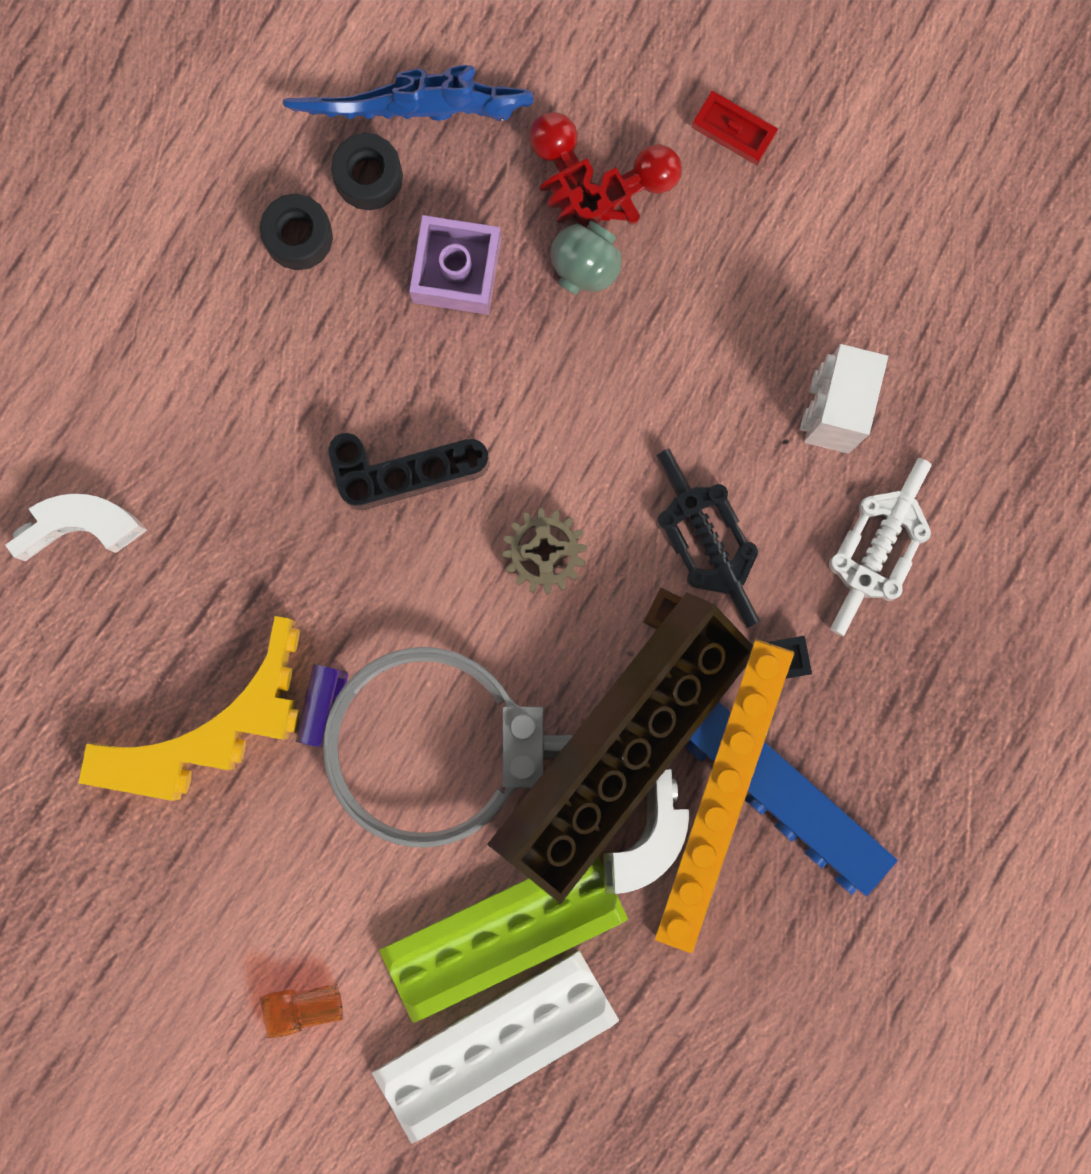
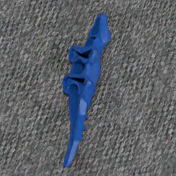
[283,65,534,121]

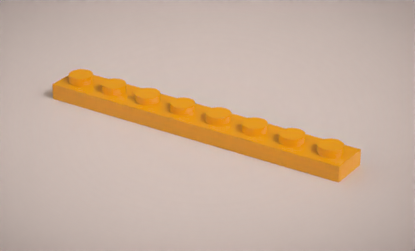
[655,639,794,954]

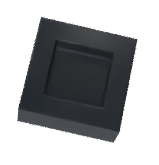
[767,635,812,679]

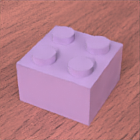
[409,215,501,315]

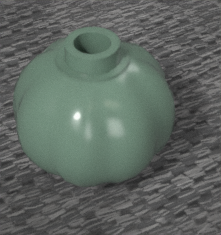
[550,221,622,296]

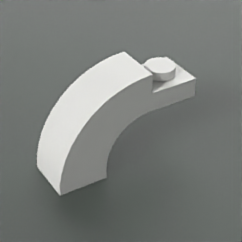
[5,494,147,561]
[603,769,689,894]

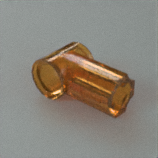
[260,984,344,1038]

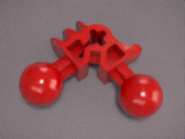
[529,112,682,226]

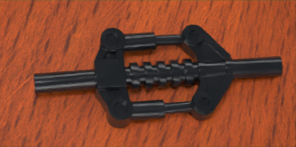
[656,448,760,628]

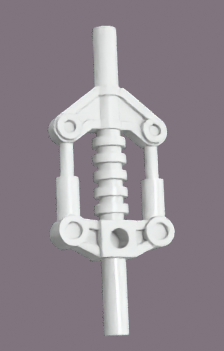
[829,458,932,636]

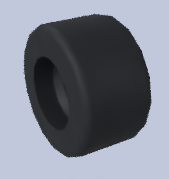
[331,133,403,210]
[259,194,333,270]

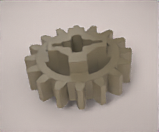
[502,508,587,595]

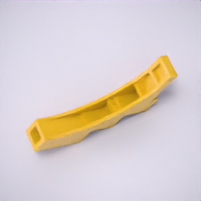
[78,616,300,801]

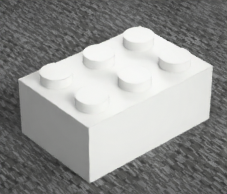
[800,344,888,454]

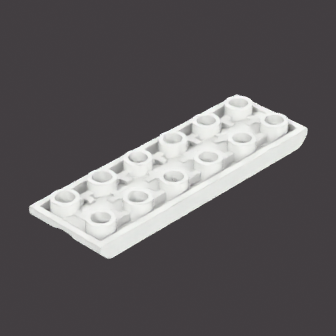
[372,950,619,1144]

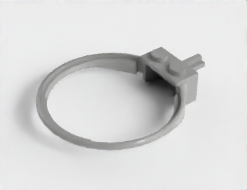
[323,647,573,848]

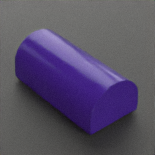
[295,664,349,748]

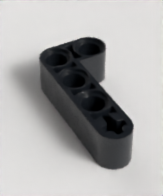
[328,433,490,510]

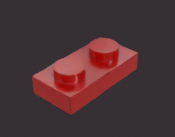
[691,91,778,166]

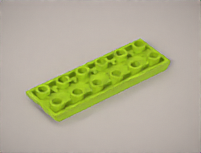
[379,856,628,1023]

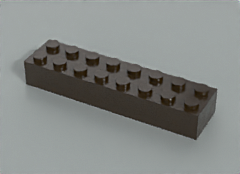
[487,592,753,904]

